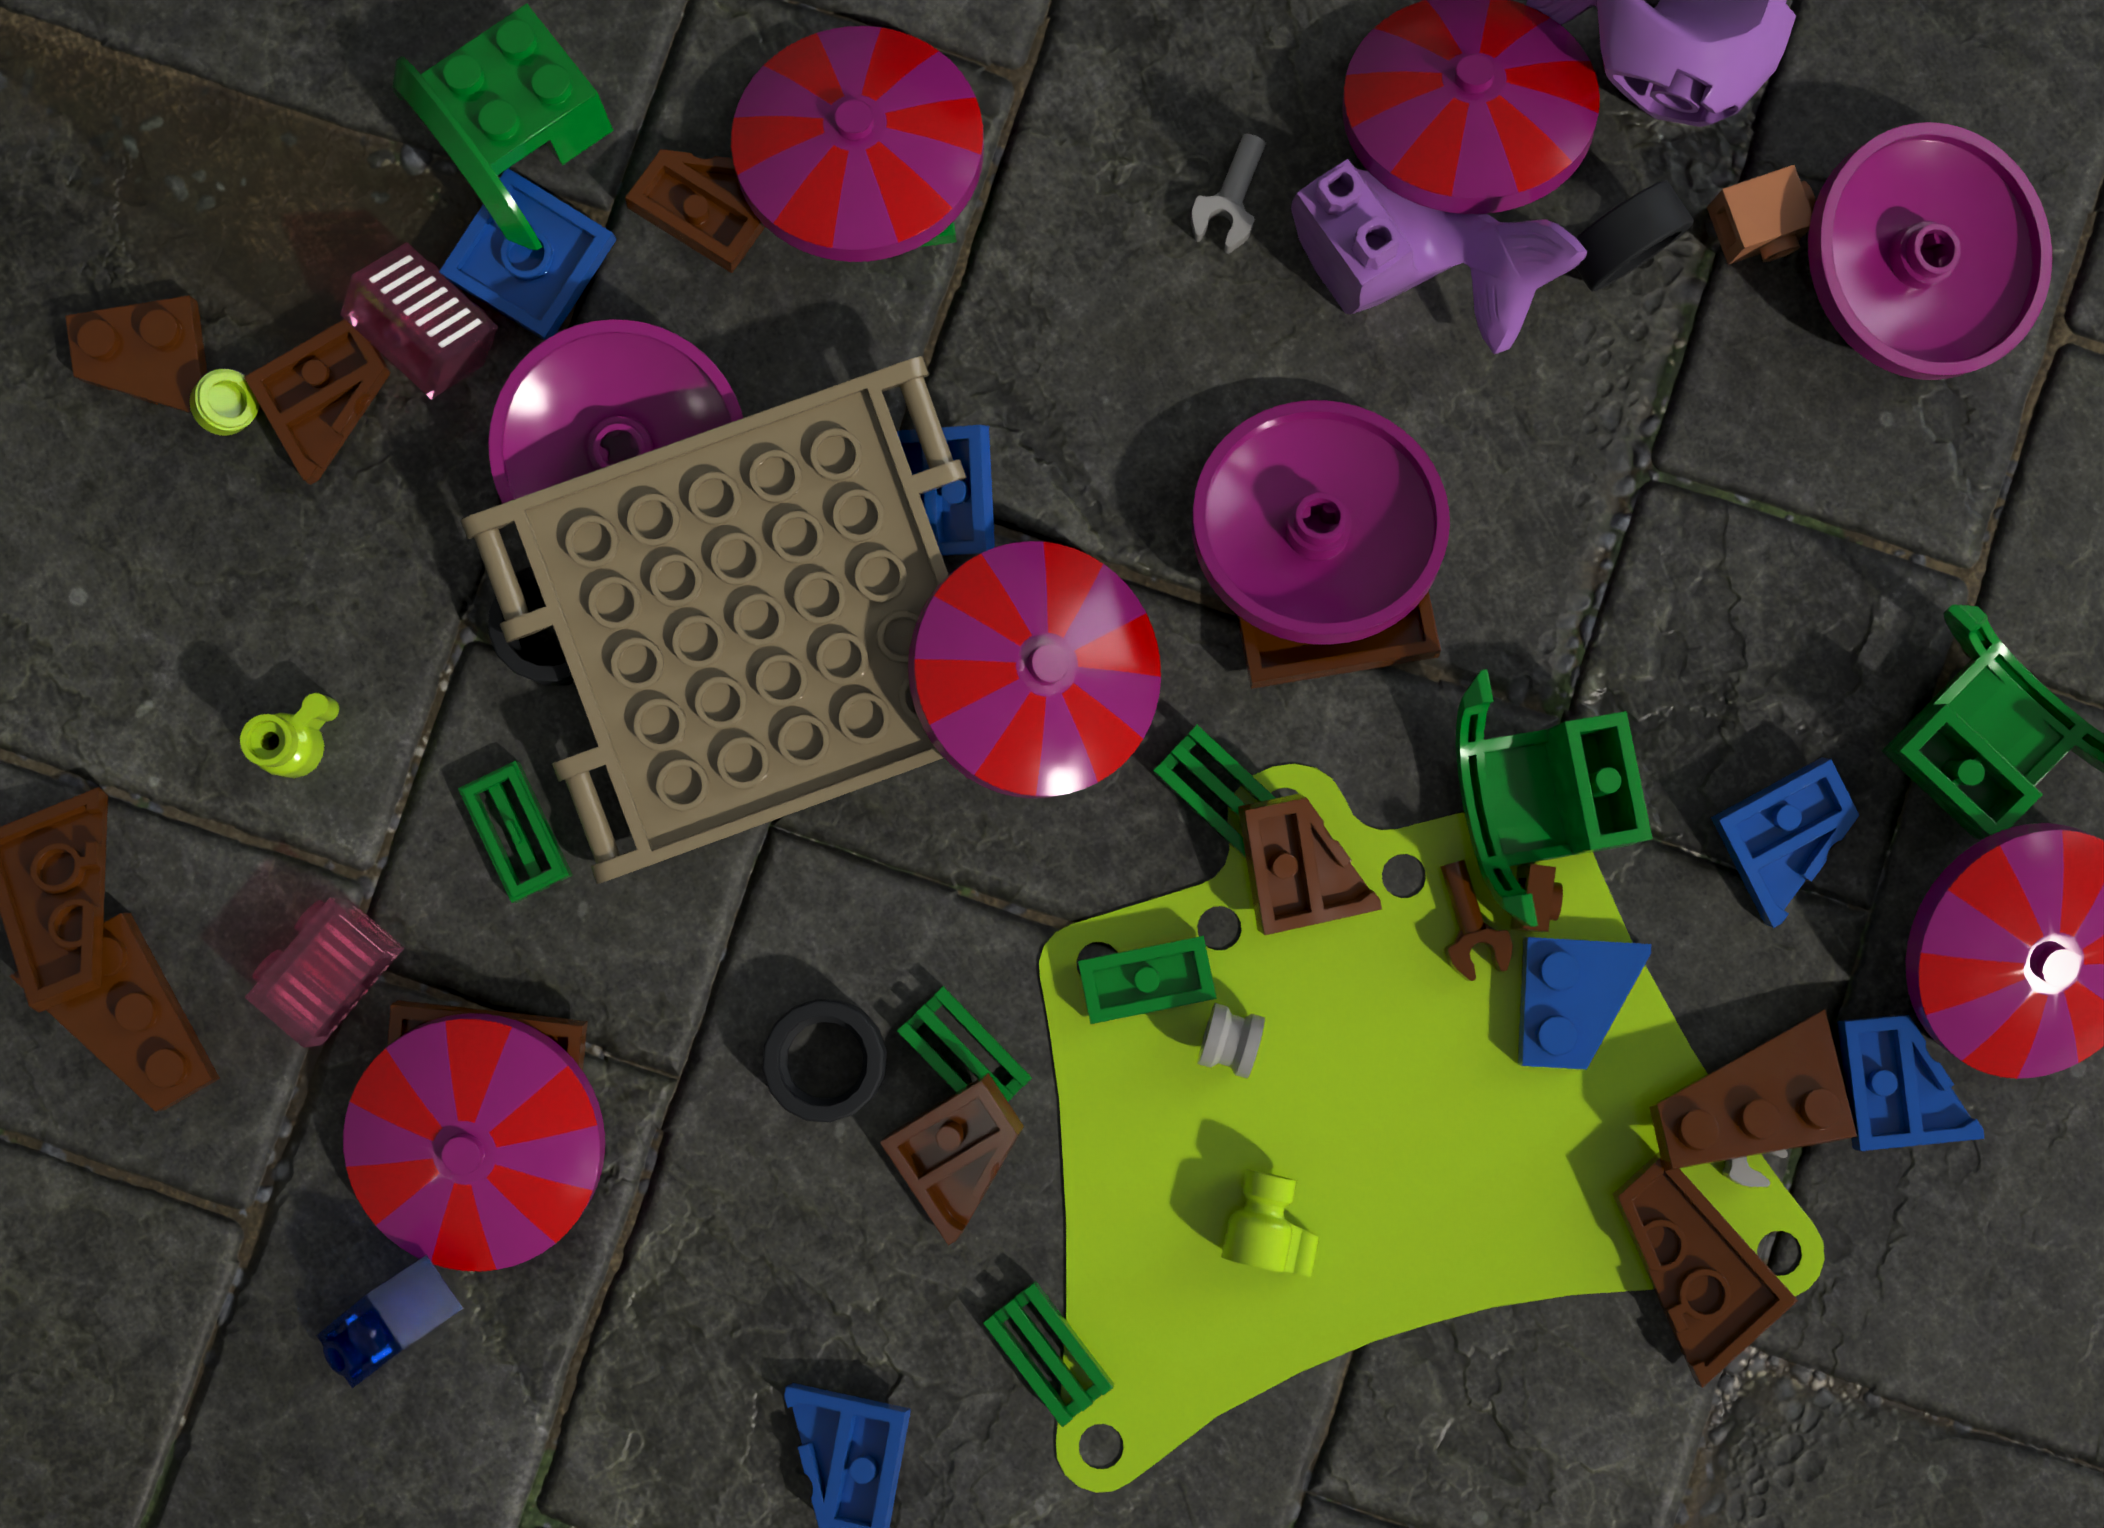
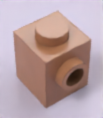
[1707,165,1816,265]

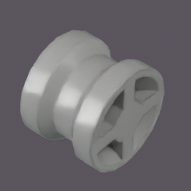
[1197,1003,1265,1079]

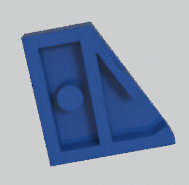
[897,425,995,556]
[1711,757,1859,928]
[1518,937,1651,1070]
[1837,1015,1985,1151]
[784,1383,911,1528]

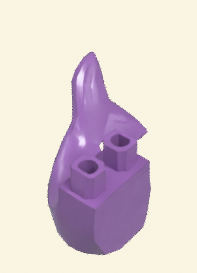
[1526,0,1796,127]
[1291,159,1587,354]

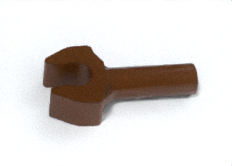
[1440,859,1513,981]

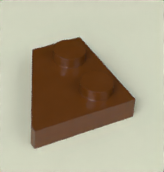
[625,149,765,273]
[65,295,208,415]
[244,314,391,485]
[1238,794,1382,935]
[880,1073,1024,1246]

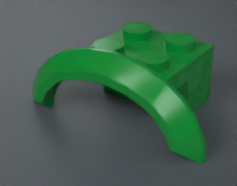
[393,3,614,250]
[1882,605,2104,840]
[1456,669,1653,927]

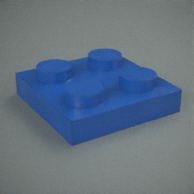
[439,168,617,341]

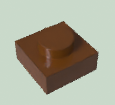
[1510,864,1563,932]

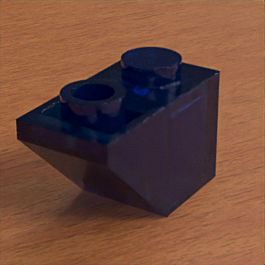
[316,1255,463,1388]

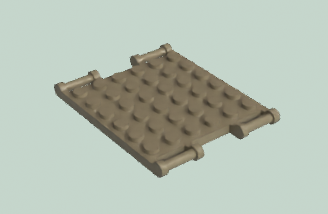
[461,356,967,884]

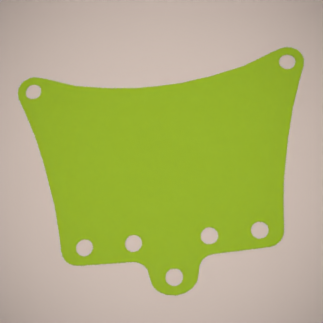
[1039,764,1825,1493]

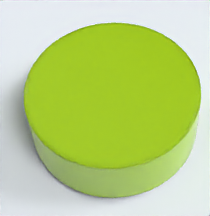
[190,369,259,436]

